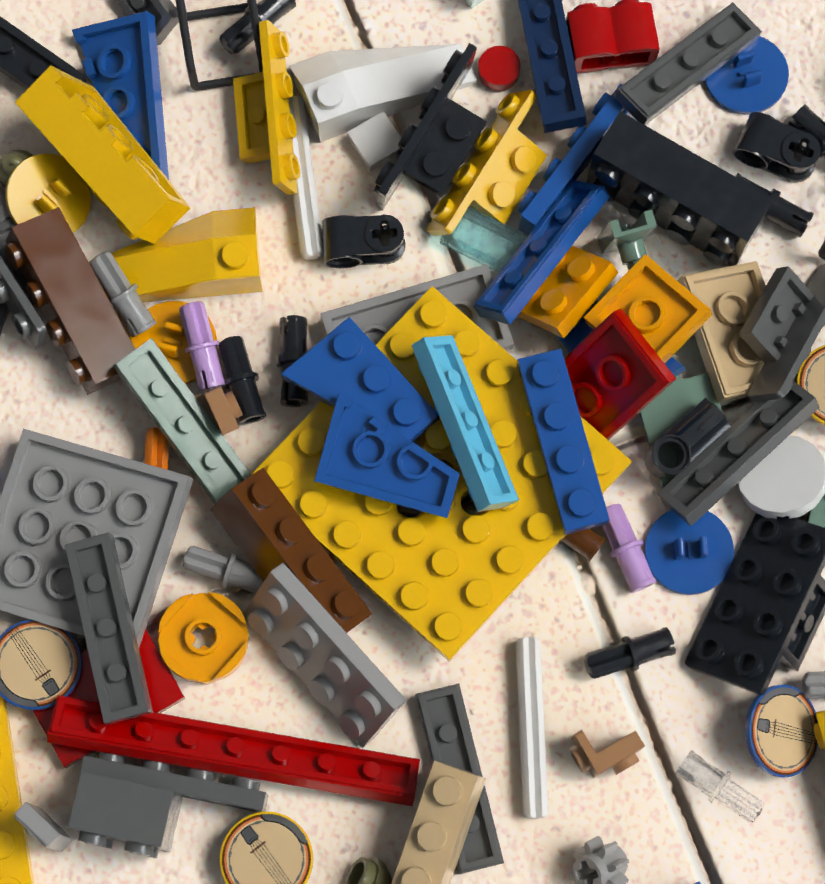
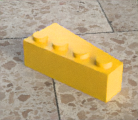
[15,65,191,244]

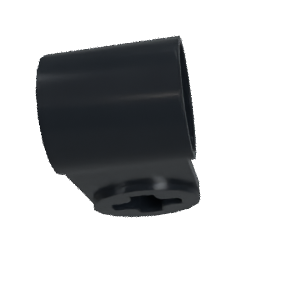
[732,112,821,183]
[322,214,406,268]

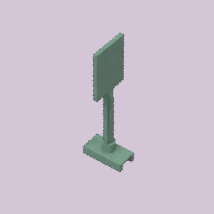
[597,210,722,489]

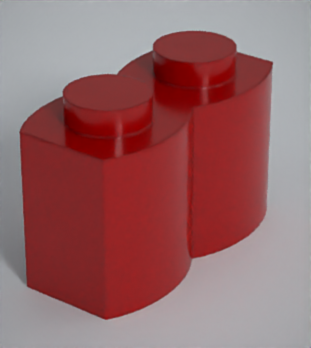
[566,0,660,73]

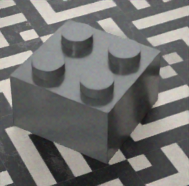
[68,771,183,859]

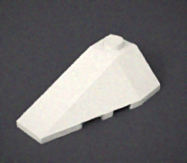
[289,44,477,143]

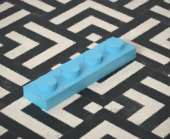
[411,335,519,512]

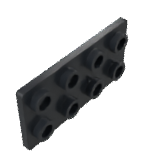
[374,43,487,210]
[685,513,825,695]

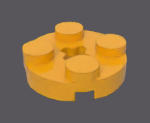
[158,592,250,685]

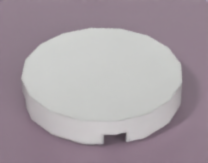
[739,435,825,519]

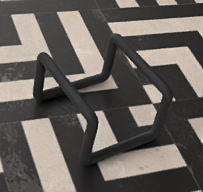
[175,0,263,91]

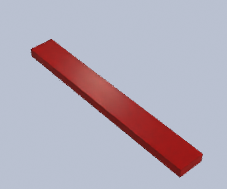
[47,695,420,807]

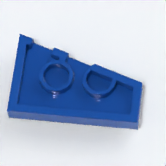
[281,317,439,442]
[314,393,460,518]

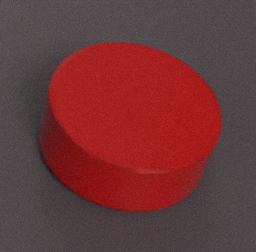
[478,46,521,91]

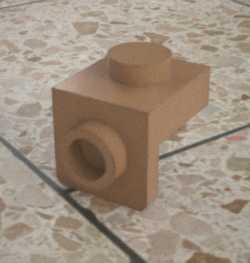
[195,386,243,435]
[569,730,645,778]

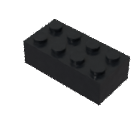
[586,111,774,267]

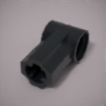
[644,398,731,479]

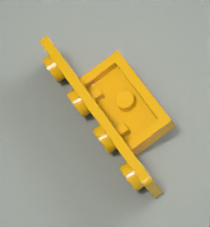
[233,20,301,195]
[426,90,547,236]

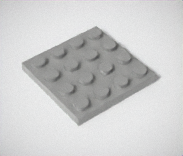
[0,428,194,647]

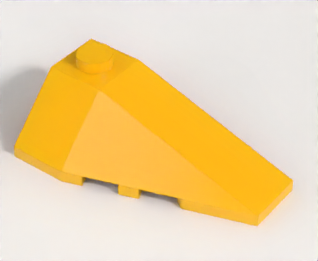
[97,207,263,305]

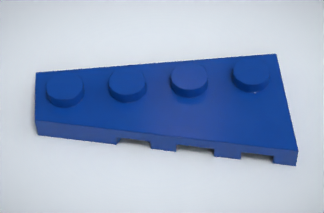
[72,11,169,180]

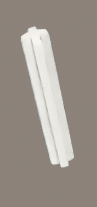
[289,95,323,260]
[516,637,548,819]

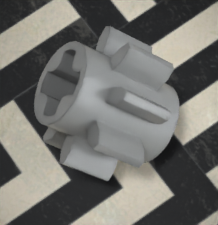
[571,836,629,884]

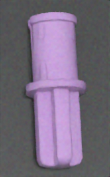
[179,301,225,391]
[602,503,657,593]

